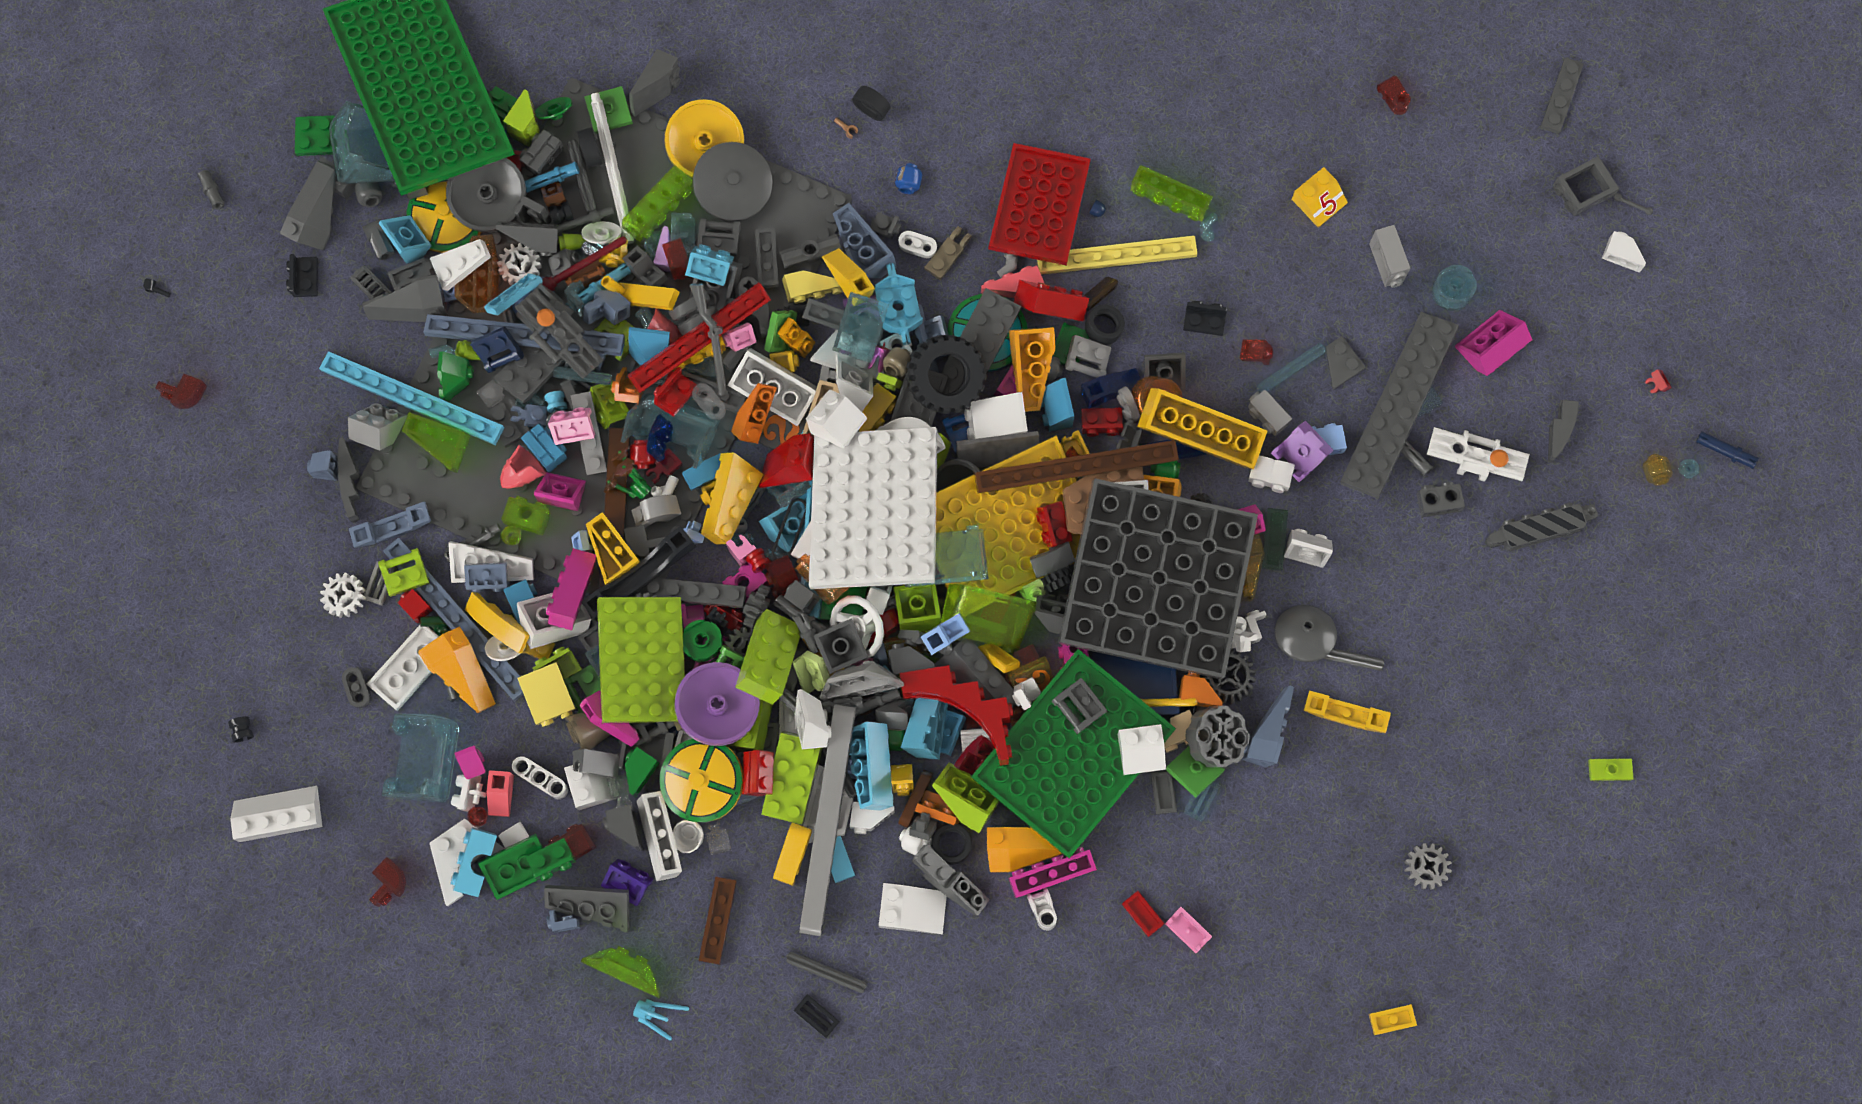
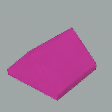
[534,472,586,511]

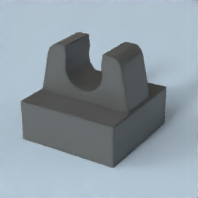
[909,812,937,841]

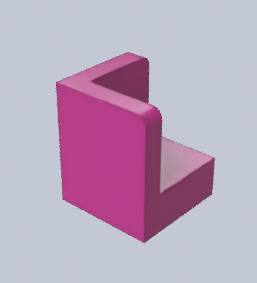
[681,603,705,629]

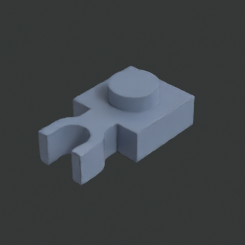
[511,404,547,428]

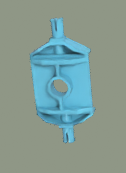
[875,263,923,345]

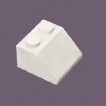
[836,357,873,412]
[806,389,867,448]
[794,689,831,749]
[1117,724,1166,775]
[564,763,619,811]

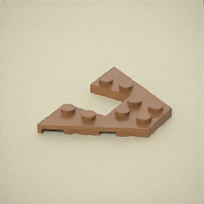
[1063,467,1144,534]

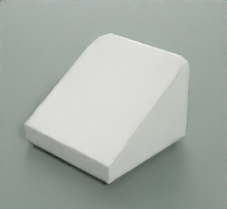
[498,822,529,848]

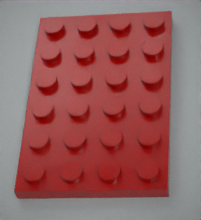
[988,143,1091,266]

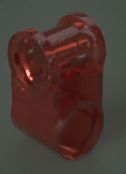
[1377,75,1410,115]

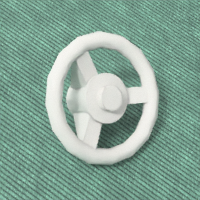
[830,595,884,660]

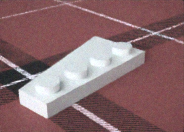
[449,541,534,583]

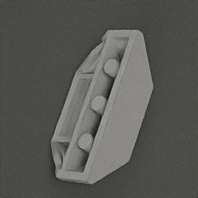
[820,661,904,702]

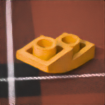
[777,317,816,358]

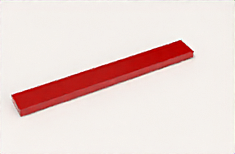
[627,282,771,393]

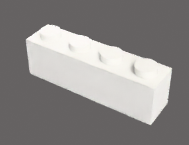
[637,791,682,881]

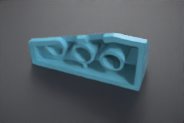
[759,493,807,553]

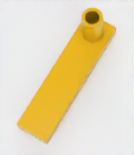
[601,275,680,310]

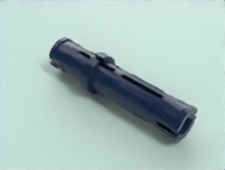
[1696,431,1759,469]

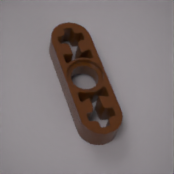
[898,769,934,828]

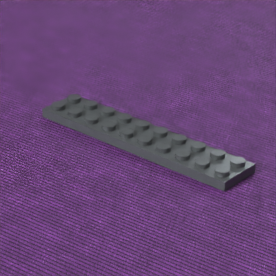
[1340,312,1459,499]

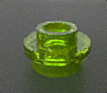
[501,525,522,545]

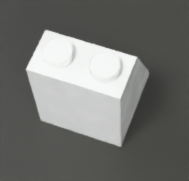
[964,392,1028,440]

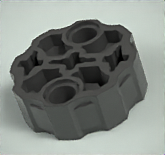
[1185,706,1250,768]

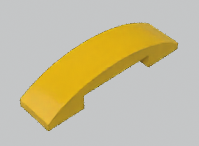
[1304,691,1391,733]

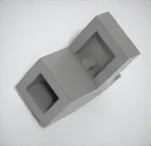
[631,495,681,528]

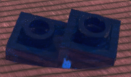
[647,414,673,462]

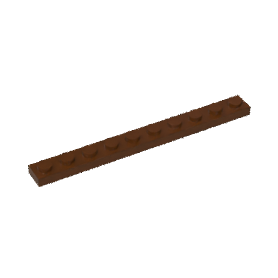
[974,440,1179,494]

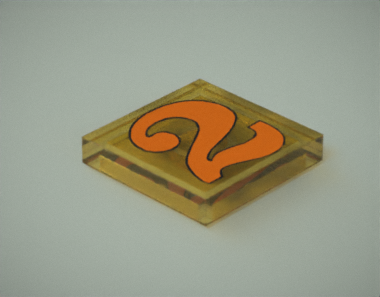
[1007,656,1054,701]

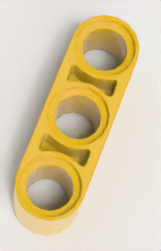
[773,822,812,886]

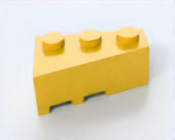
[586,512,640,585]

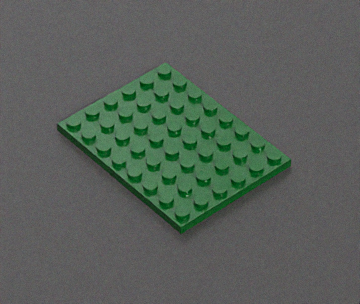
[971,649,1176,858]

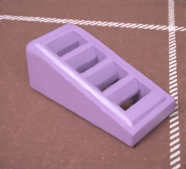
[653,226,671,272]

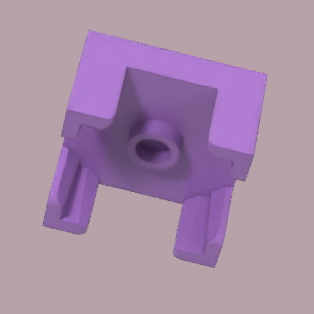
[1271,421,1334,482]

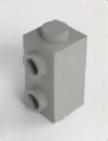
[1248,390,1292,436]

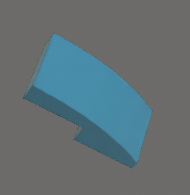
[682,453,721,491]

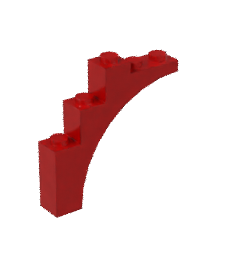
[900,665,1013,766]

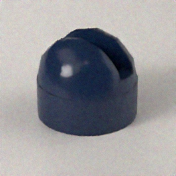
[1089,200,1106,217]

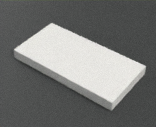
[366,625,439,711]

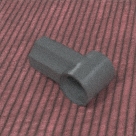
[362,219,395,260]
[722,341,757,372]

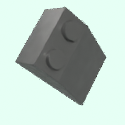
[629,49,681,117]
[496,221,558,256]

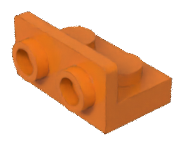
[611,367,645,403]
[915,790,959,825]

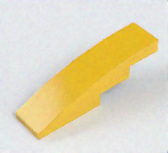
[465,592,530,653]

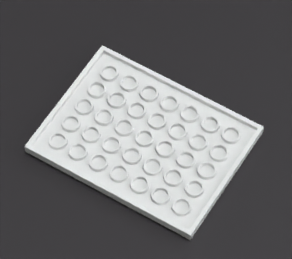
[809,427,937,589]

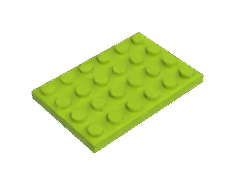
[597,597,685,723]

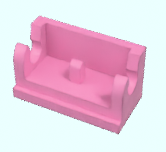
[726,535,756,566]
[1165,907,1212,953]

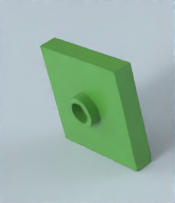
[584,86,633,134]
[1166,746,1225,798]

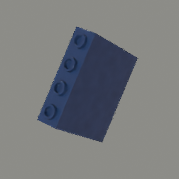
[1091,651,1179,718]

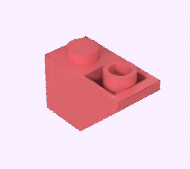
[487,771,514,817]

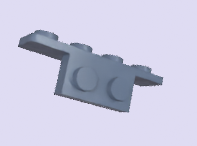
[914,304,949,372]

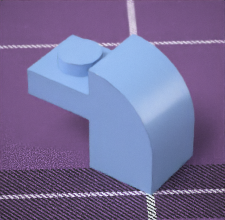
[921,613,970,655]

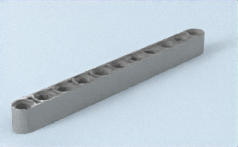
[799,704,856,936]

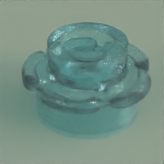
[1678,459,1699,479]

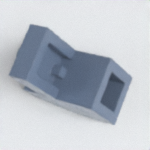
[583,290,631,325]

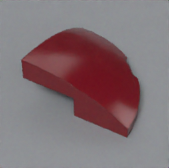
[954,735,995,775]

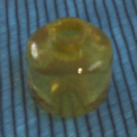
[1643,454,1673,486]

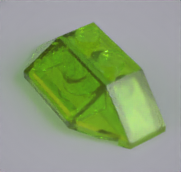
[581,946,661,999]

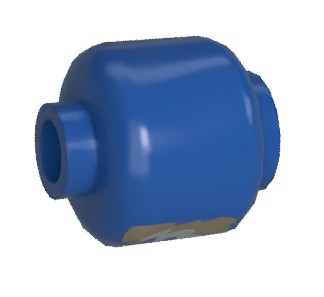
[895,163,923,194]

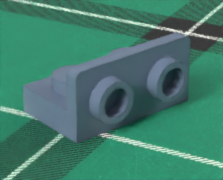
[464,562,510,593]

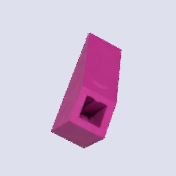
[580,690,640,747]

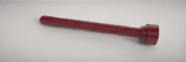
[541,236,627,291]

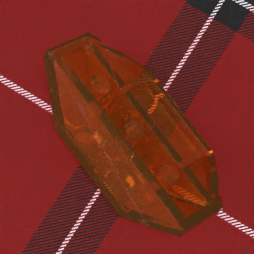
[455,235,499,313]

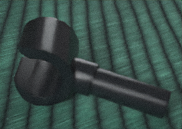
[143,279,171,298]

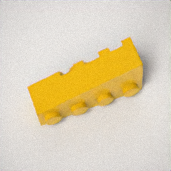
[701,452,764,544]

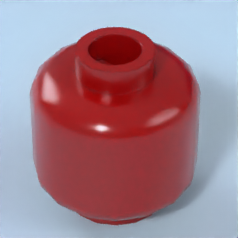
[629,440,656,469]

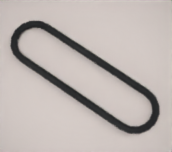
[772,498,806,564]

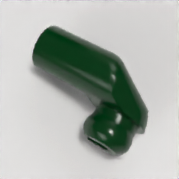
[420,616,449,636]

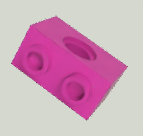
[722,563,770,609]

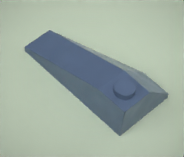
[833,203,897,278]
[1242,686,1294,767]

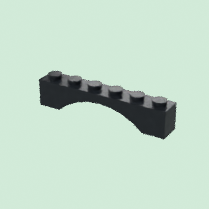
[581,526,697,622]

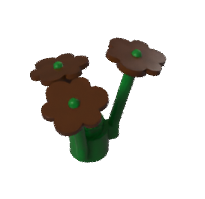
[603,446,651,499]

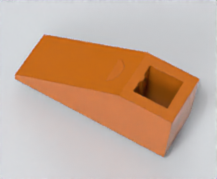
[731,383,777,444]

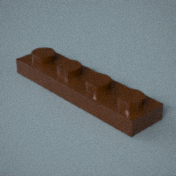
[699,877,737,965]

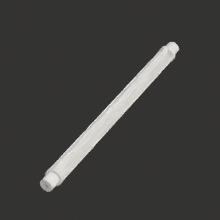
[591,93,634,244]

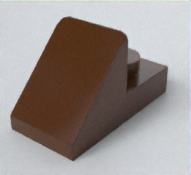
[541,181,566,212]

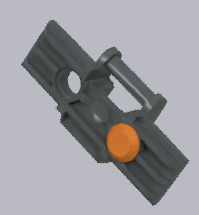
[515,289,604,379]

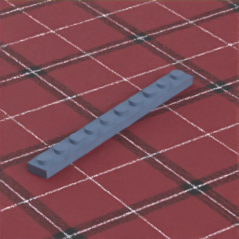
[423,314,625,356]
[383,538,523,702]

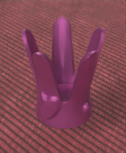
[868,342,891,373]

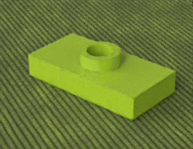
[877,372,903,391]
[1588,759,1633,781]

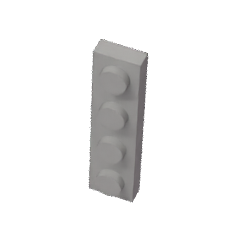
[570,391,607,475]

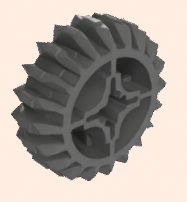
[1202,648,1256,704]

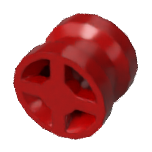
[745,548,771,573]

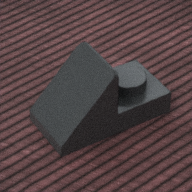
[876,697,914,730]

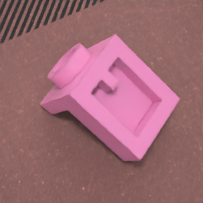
[722,322,757,351]

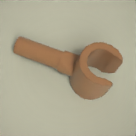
[834,118,858,139]

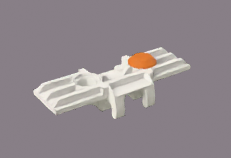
[1427,427,1530,482]

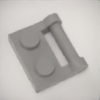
[1065,335,1111,382]

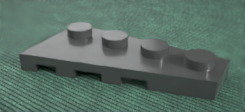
[544,885,630,933]

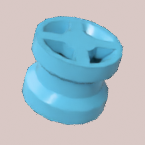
[544,391,567,413]

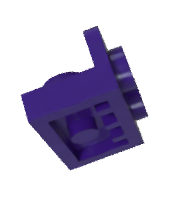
[601,859,654,906]

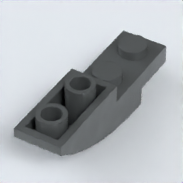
[912,844,990,916]

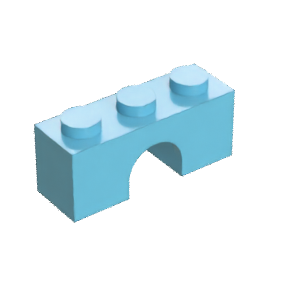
[450,827,497,897]

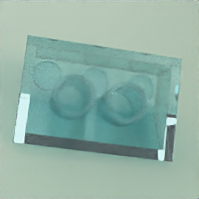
[832,292,889,363]

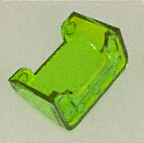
[941,584,1037,654]

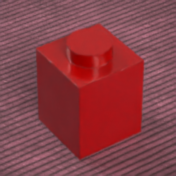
[397,589,432,624]

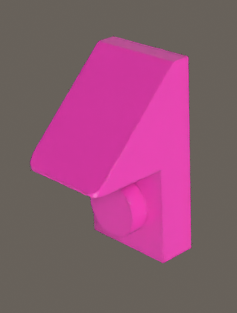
[454,746,486,779]

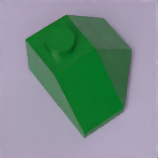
[437,351,474,402]

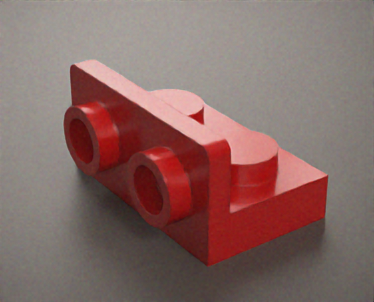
[653,367,698,417]
[1081,408,1123,437]
[1036,501,1073,547]

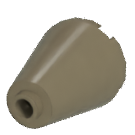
[565,712,611,750]

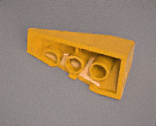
[1009,327,1055,412]
[418,626,496,713]
[987,827,1062,872]

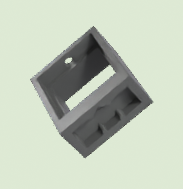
[1554,156,1619,216]

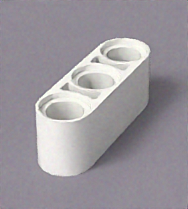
[512,757,568,799]

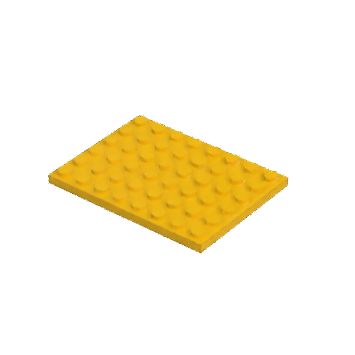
[935,436,1081,618]

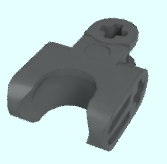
[725,277,769,338]

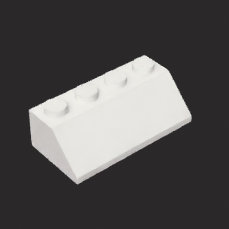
[728,348,817,426]
[230,786,323,842]

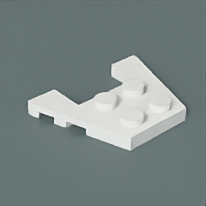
[430,819,505,907]

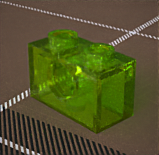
[501,496,551,536]

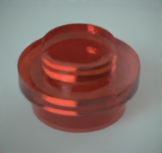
[467,807,488,828]

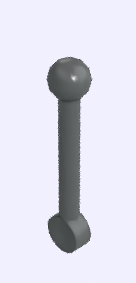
[1614,193,1653,215]

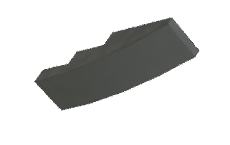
[337,437,361,523]

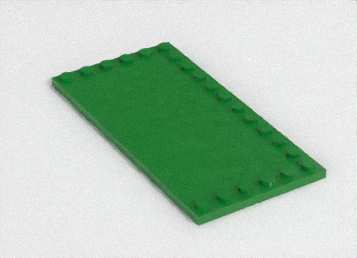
[323,0,514,196]

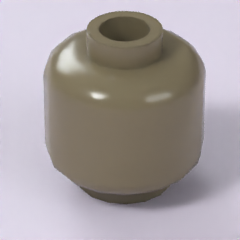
[883,347,911,377]

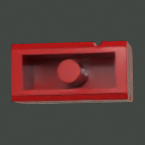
[742,750,774,796]

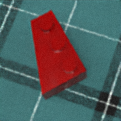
[1014,279,1089,321]

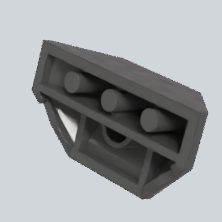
[1035,591,1068,634]

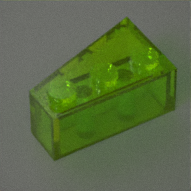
[402,412,471,473]

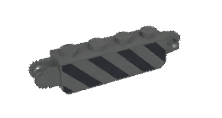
[1485,502,1598,551]

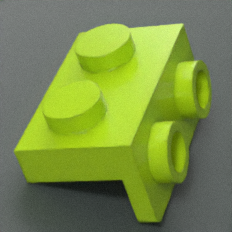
[532,646,582,679]

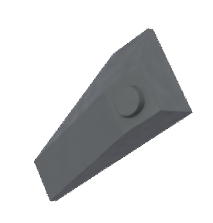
[280,161,336,250]
[362,274,448,322]

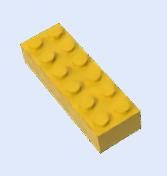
[1137,388,1267,469]

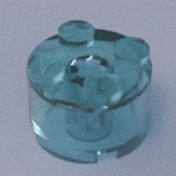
[1432,265,1477,311]

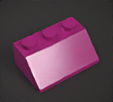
[1455,310,1532,376]

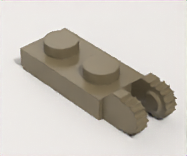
[924,226,972,281]

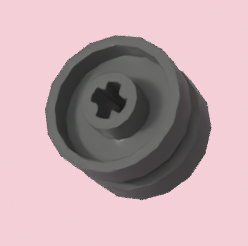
[668,289,718,336]

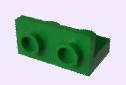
[526,838,576,881]

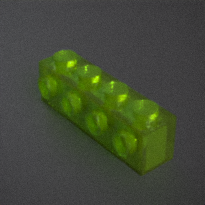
[622,165,693,242]
[1130,165,1213,222]

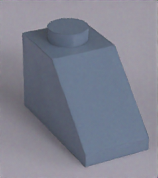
[307,450,338,481]

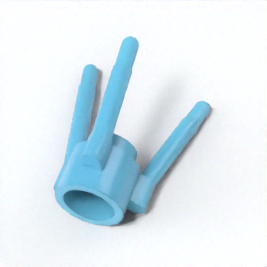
[633,999,689,1041]

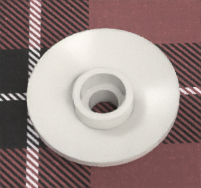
[581,221,622,245]
[485,636,526,661]

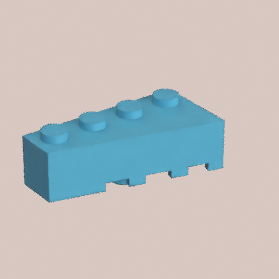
[849,722,893,811]

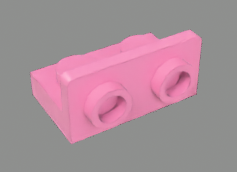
[548,407,596,445]

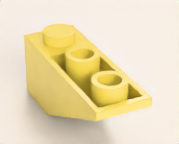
[782,270,843,304]

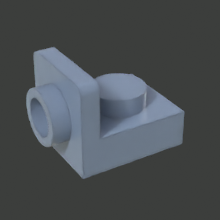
[546,910,580,933]

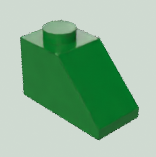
[625,747,660,798]

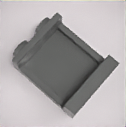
[617,730,676,776]

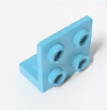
[685,244,734,286]

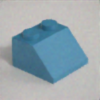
[1041,378,1074,432]

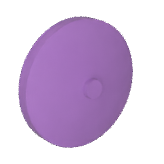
[675,662,760,746]

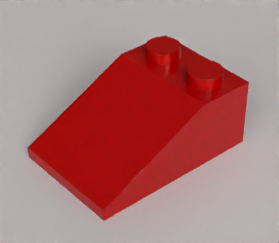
[758,433,814,488]

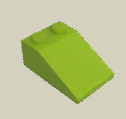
[932,762,999,833]

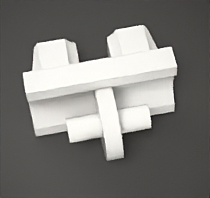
[1231,616,1257,652]
[451,775,487,813]

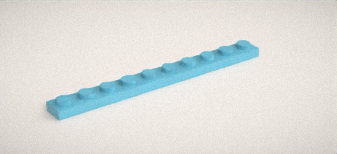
[319,351,505,446]

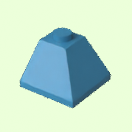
[628,327,670,366]

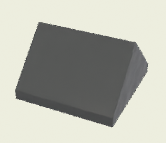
[1143,352,1186,393]
[813,618,868,674]

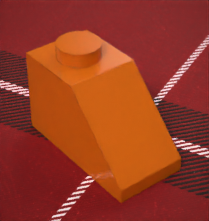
[1179,673,1223,708]

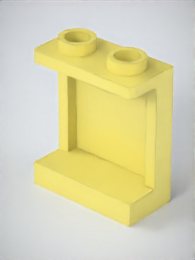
[517,662,576,727]

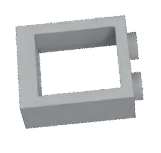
[1369,225,1410,288]

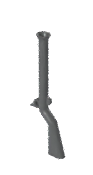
[689,284,729,396]

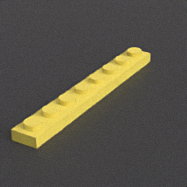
[1037,236,1197,275]

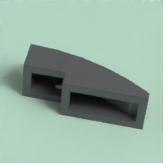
[1548,400,1579,463]

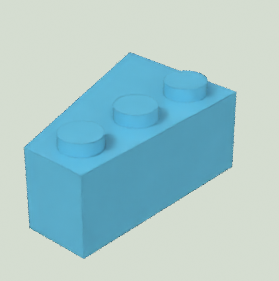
[901,698,948,760]

